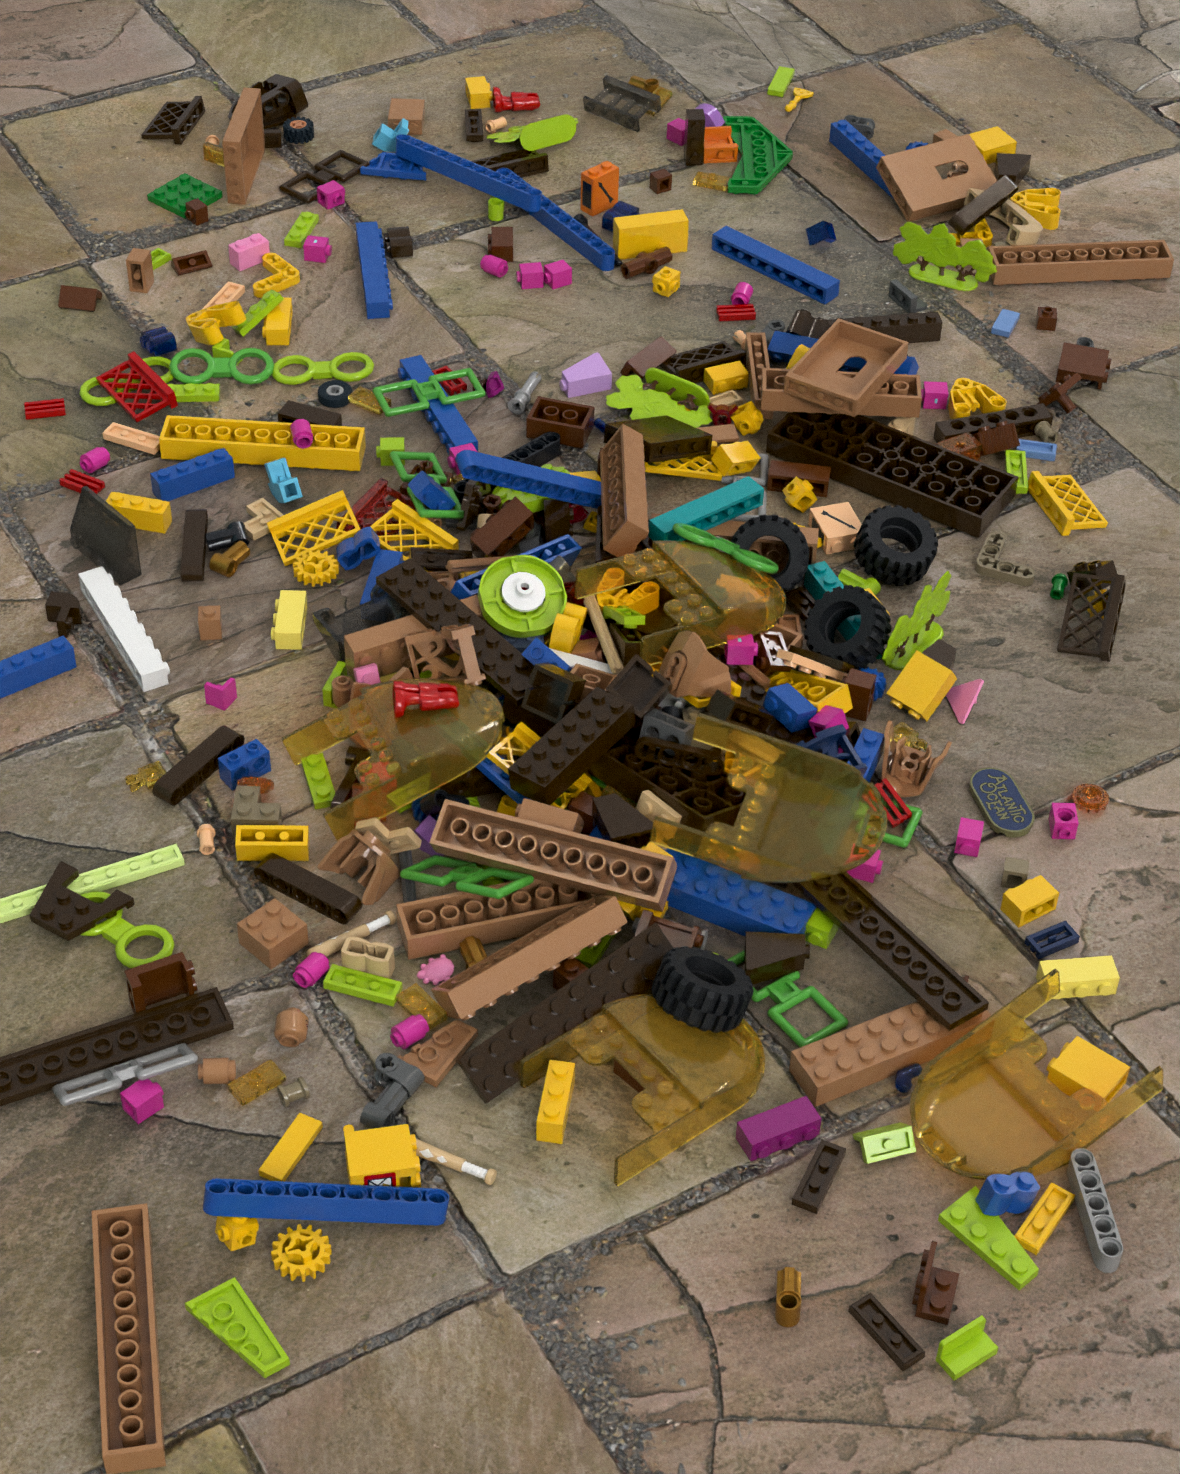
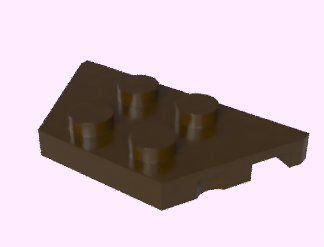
[456,480,492,531]

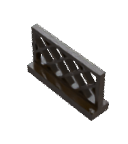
[142,96,206,144]
[471,149,549,178]
[660,341,747,383]
[1057,573,1126,662]

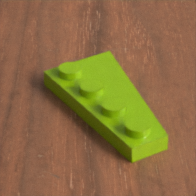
[938,1185,1039,1290]
[185,1277,290,1378]

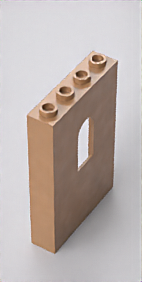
[222,87,265,204]
[876,134,997,222]
[783,318,909,417]

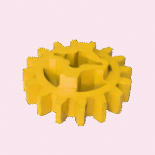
[293,550,339,587]
[271,1224,332,1282]

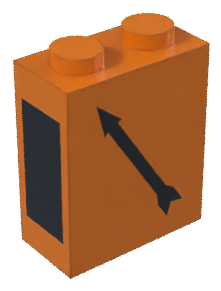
[580,161,619,217]

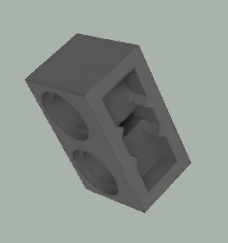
[639,709,695,756]

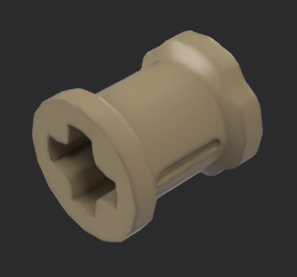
[1034,421,1059,444]
[277,1076,310,1108]

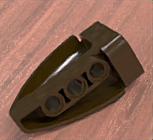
[228,74,308,129]

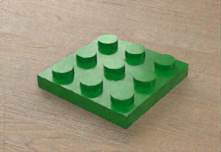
[147,173,223,219]

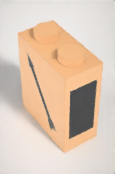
[808,502,862,555]

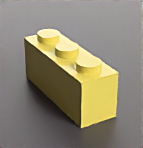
[271,590,308,650]
[1036,955,1120,1000]

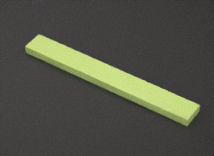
[0,844,185,923]

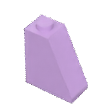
[559,352,612,398]

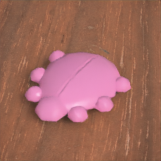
[417,954,454,985]

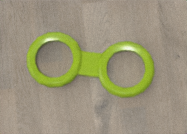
[272,352,374,385]
[79,357,174,406]
[81,891,175,968]

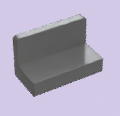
[888,279,927,314]

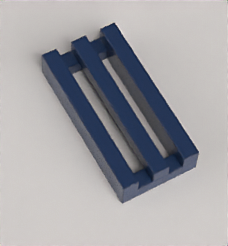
[1025,920,1080,960]

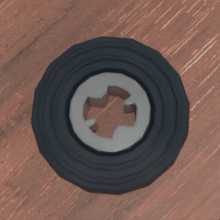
[318,380,353,408]

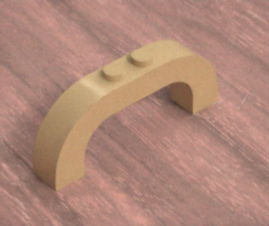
[964,188,1043,245]

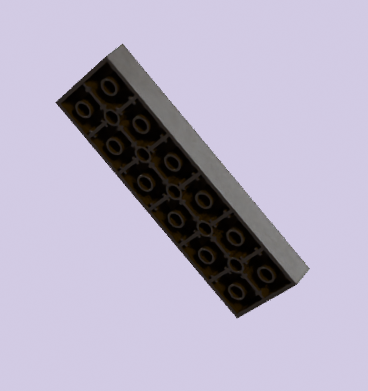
[766,412,1018,538]
[501,697,767,844]

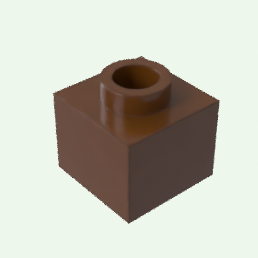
[649,168,672,194]
[185,198,209,226]
[1036,306,1057,331]

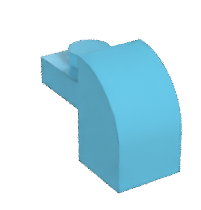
[372,118,409,152]
[264,458,303,503]

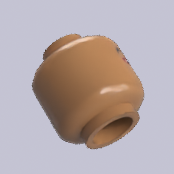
[274,1007,309,1047]

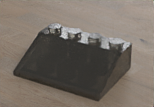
[70,486,142,586]

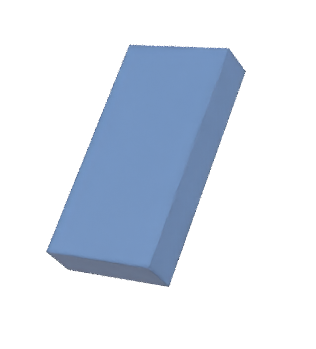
[991,309,1020,338]
[1016,439,1057,461]

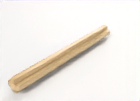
[584,594,624,675]

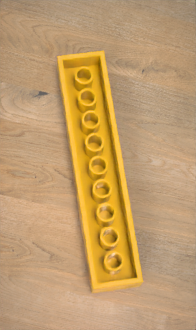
[159,415,366,471]

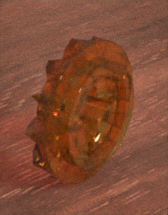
[237,776,274,794]
[1072,784,1109,813]

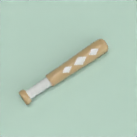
[307,910,396,957]
[416,1139,497,1185]

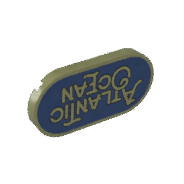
[969,768,1035,838]

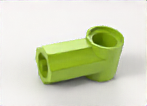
[488,196,506,221]
[838,568,881,596]

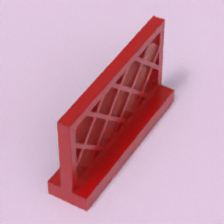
[96,351,178,423]

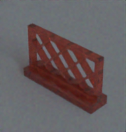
[336,478,416,549]

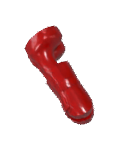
[493,87,540,113]
[392,681,459,718]

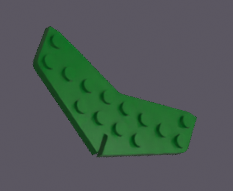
[723,116,793,195]

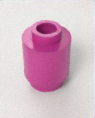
[480,255,508,278]
[731,282,753,305]
[290,419,313,449]
[80,447,110,473]
[293,952,329,988]
[390,1014,429,1049]

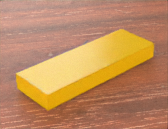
[258,1113,323,1181]
[1014,1182,1075,1255]

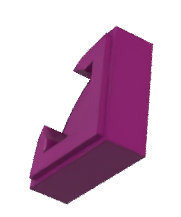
[486,371,504,398]

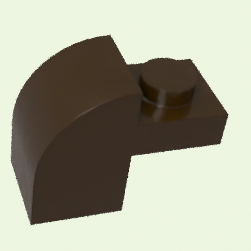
[45,591,82,638]

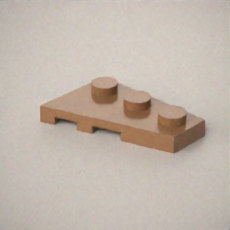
[398,1019,478,1087]

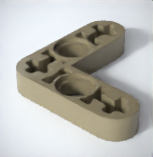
[975,531,1036,586]

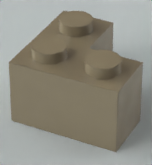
[231,785,283,839]

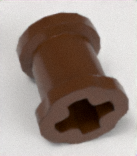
[483,494,502,514]

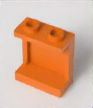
[703,126,738,164]

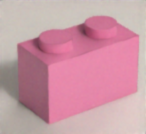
[228,233,270,271]

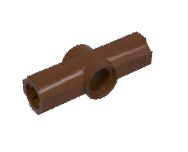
[620,247,673,279]

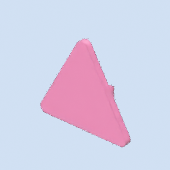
[946,679,984,724]

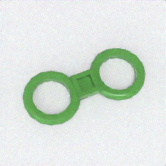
[169,348,274,385]
[672,523,779,574]

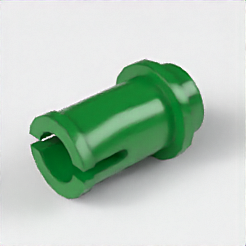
[1050,573,1068,600]

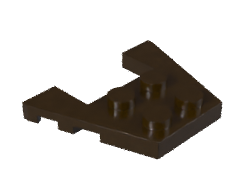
[30,861,135,941]

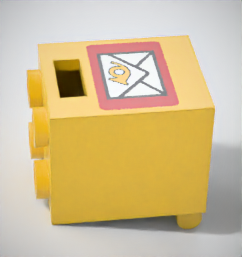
[343,1124,421,1188]

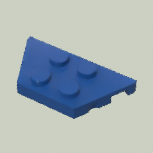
[360,152,426,181]

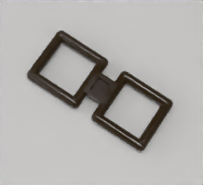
[279,150,370,204]

